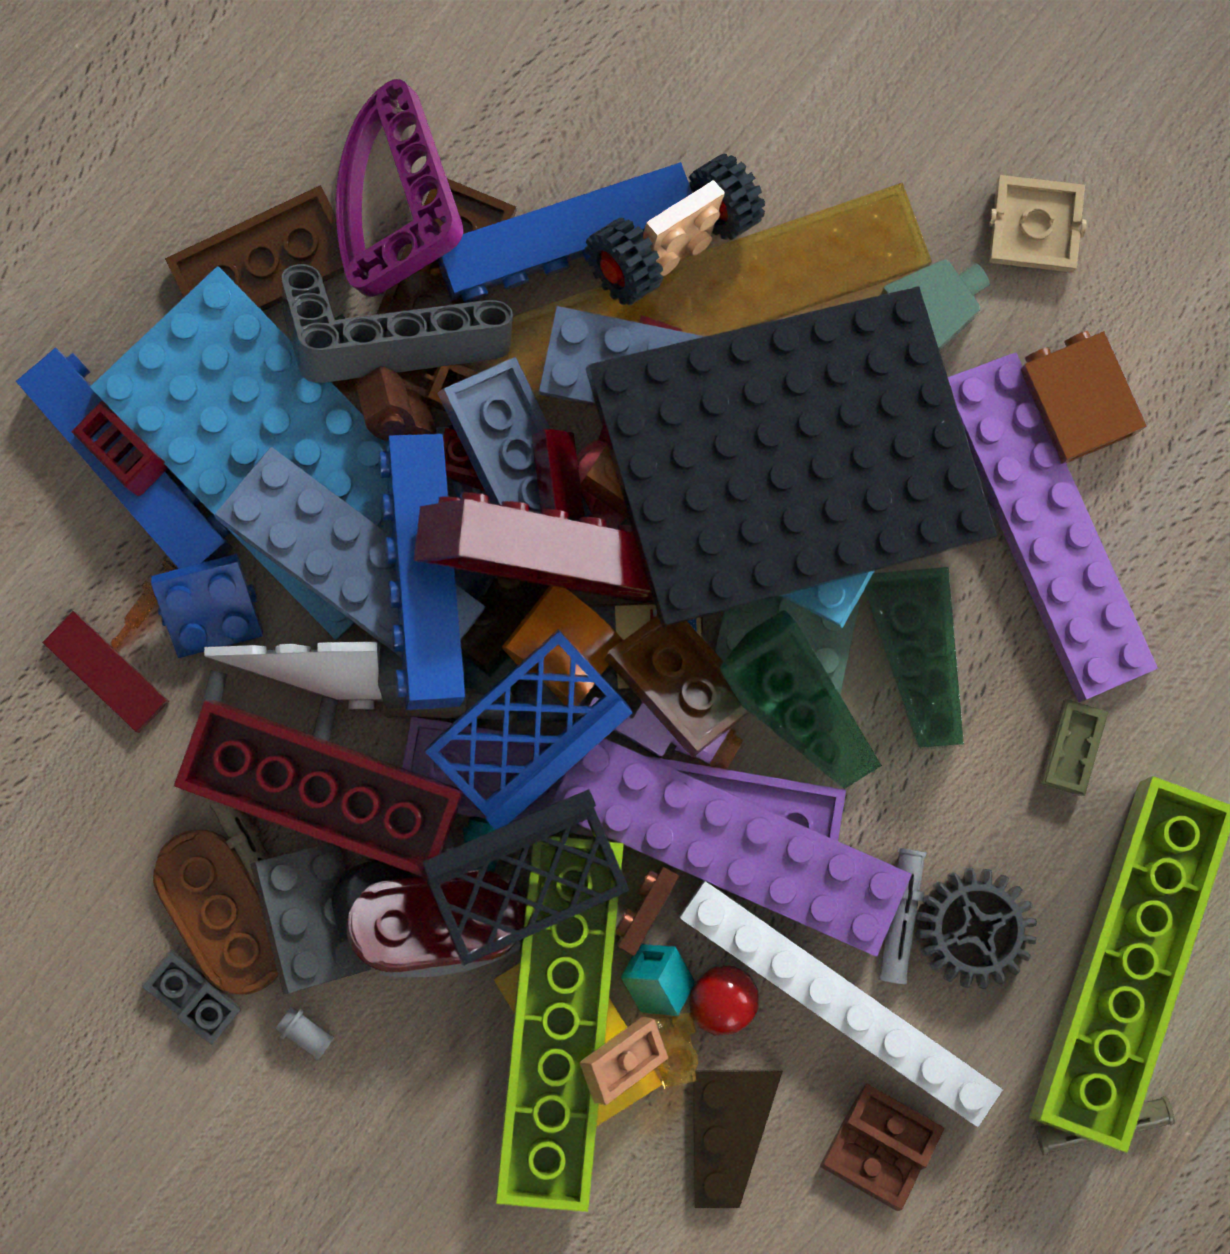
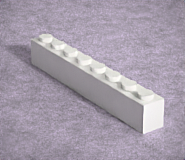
[678,880,1003,1127]

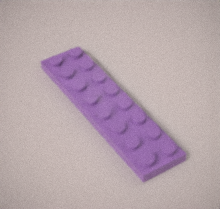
[948,352,1158,702]
[551,738,912,957]

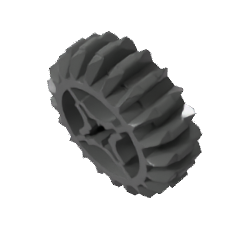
[916,868,1037,989]

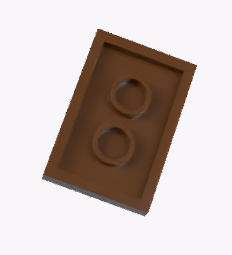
[605,615,760,758]

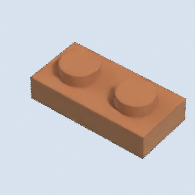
[579,1017,668,1105]

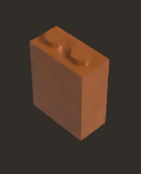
[1020,331,1147,464]

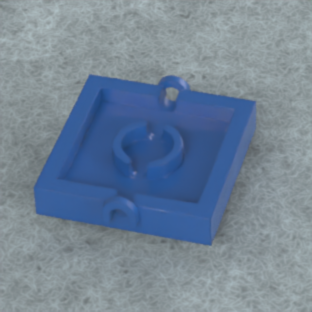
[151,554,263,658]

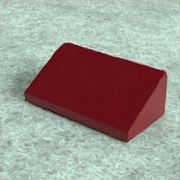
[532,429,585,520]

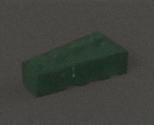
[864,567,964,750]

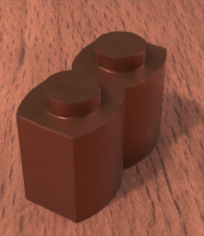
[355,366,437,441]

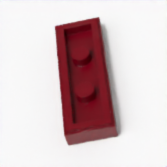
[42,611,169,733]

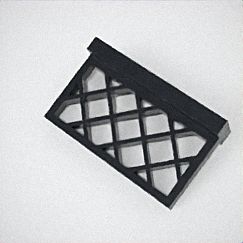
[417,789,630,965]

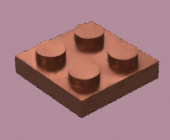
[615,866,679,956]

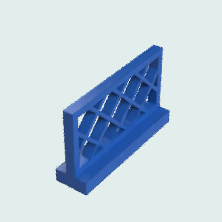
[425,629,632,830]

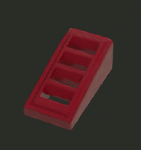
[71,401,168,496]

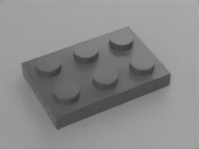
[250,843,371,994]

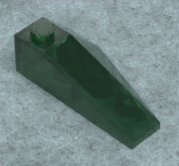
[719,609,882,789]

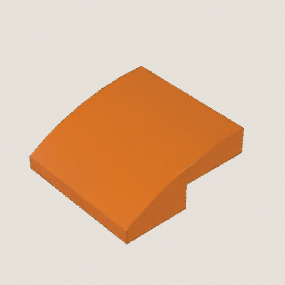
[501,586,623,706]

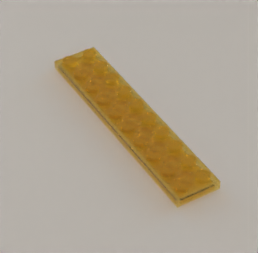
[508,182,932,402]

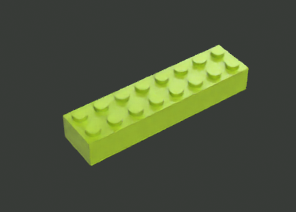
[1029,776,1230,1153]
[496,836,624,1212]

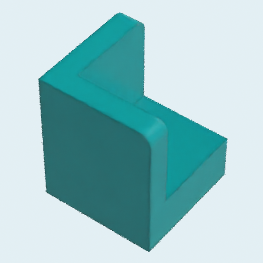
[621,944,694,1016]

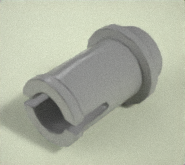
[275,1007,334,1060]

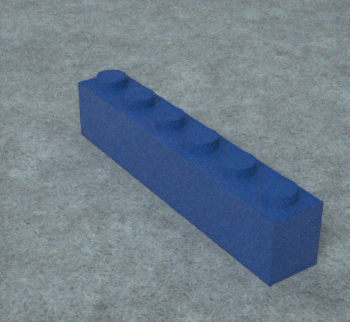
[436,162,692,303]
[16,347,233,569]
[378,434,465,710]

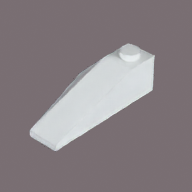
[204,642,383,710]

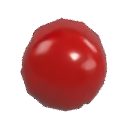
[689,965,759,1036]

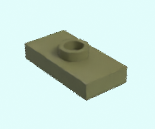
[1040,699,1108,796]

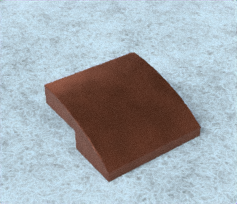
[820,1083,945,1211]

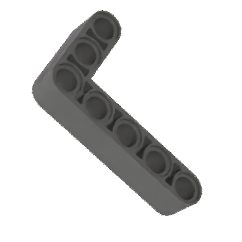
[282,264,513,383]

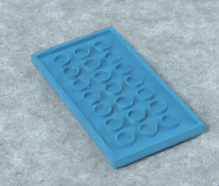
[90,266,392,641]

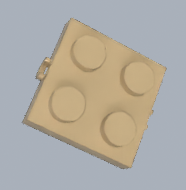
[988,175,1086,273]

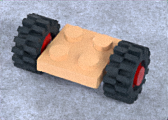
[585,154,765,306]

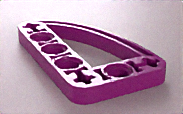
[336,79,464,297]

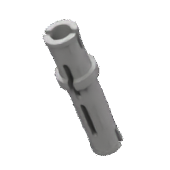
[878,848,927,984]

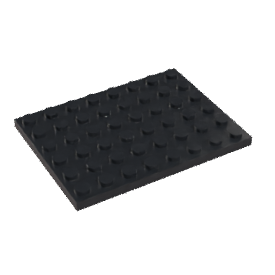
[585,286,997,628]

